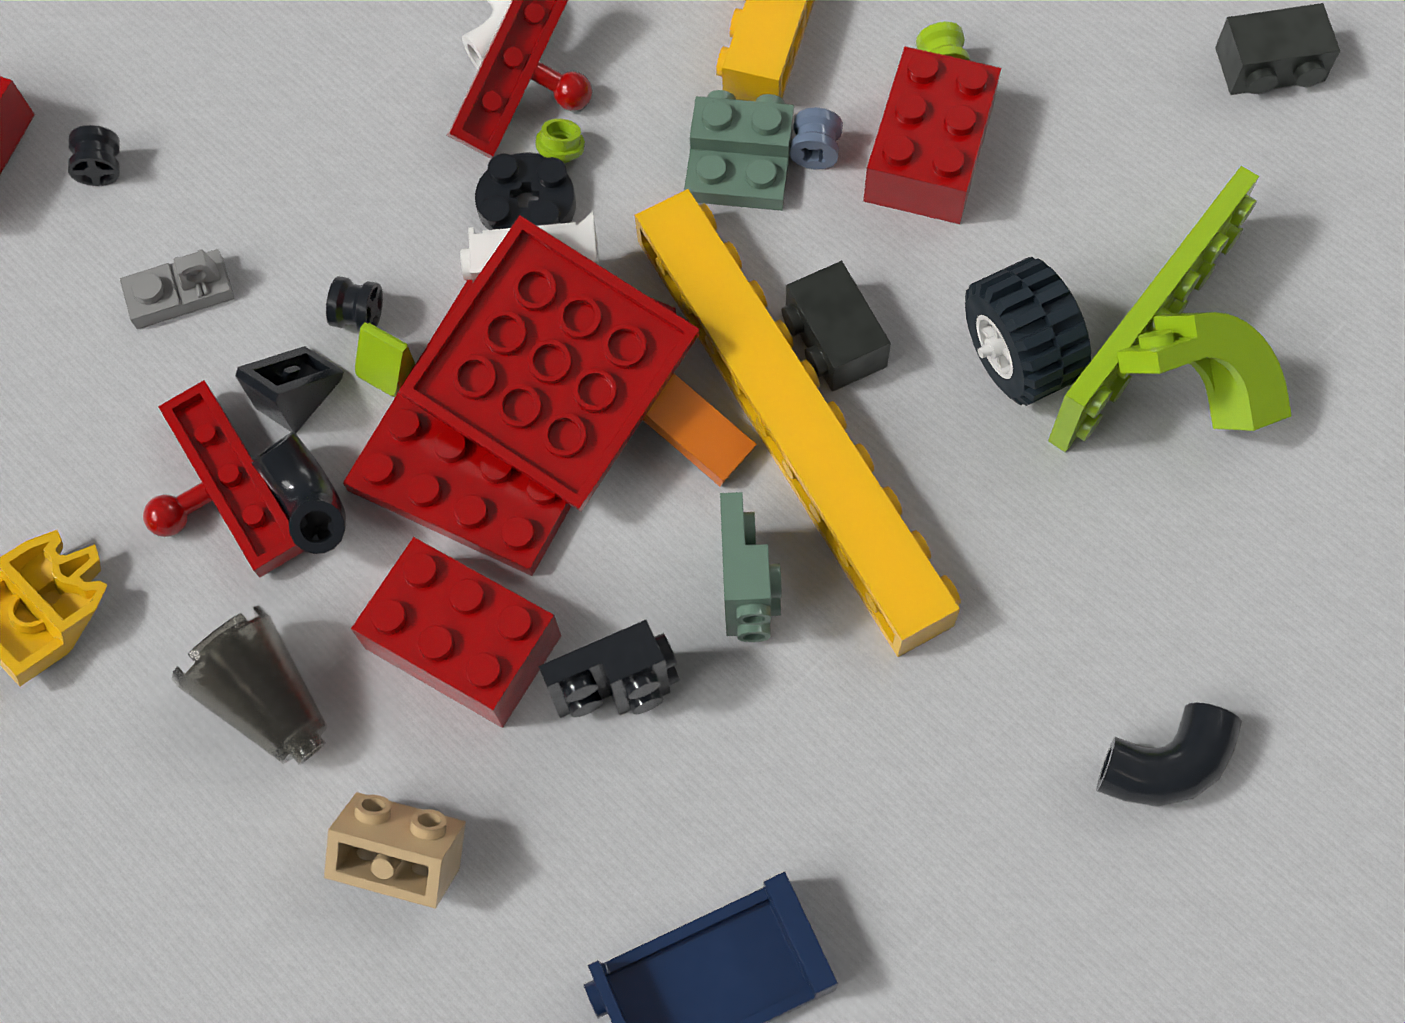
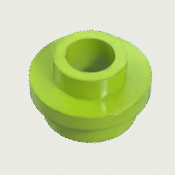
[535,119,585,163]

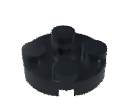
[475,152,576,230]

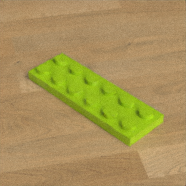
[1048,166,1259,453]

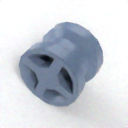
[789,107,843,170]

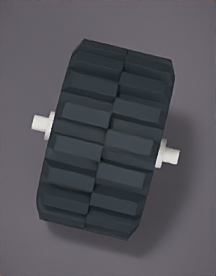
[965,257,1092,406]

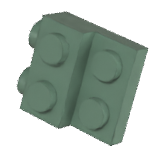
[684,90,794,211]
[720,492,782,642]

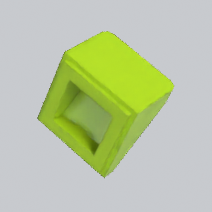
[355,323,415,397]

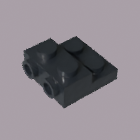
[538,619,680,718]

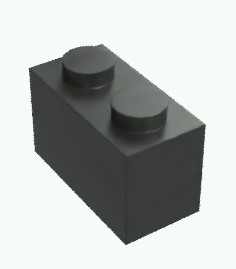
[1215,3,1340,95]
[781,260,891,392]

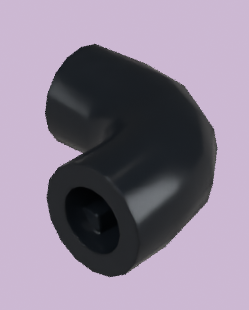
[251,431,346,554]
[1096,702,1242,807]

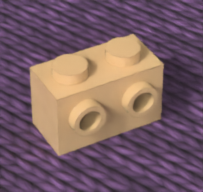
[324,792,466,909]

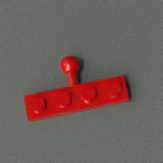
[446,0,592,159]
[143,380,304,578]

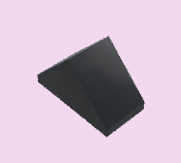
[235,346,344,433]

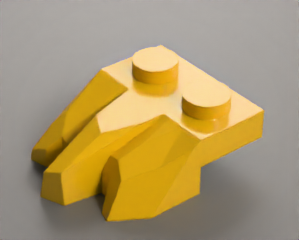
[0,530,107,687]

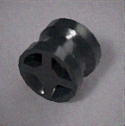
[68,125,120,186]
[326,276,383,331]

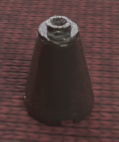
[171,605,328,765]

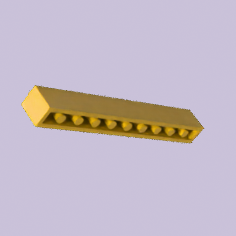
[634,189,961,657]

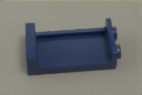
[583,871,838,1023]

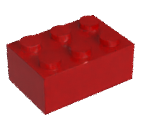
[863,46,1002,224]
[351,537,562,728]

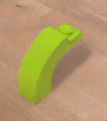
[1117,312,1292,431]

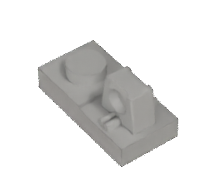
[120,249,235,329]

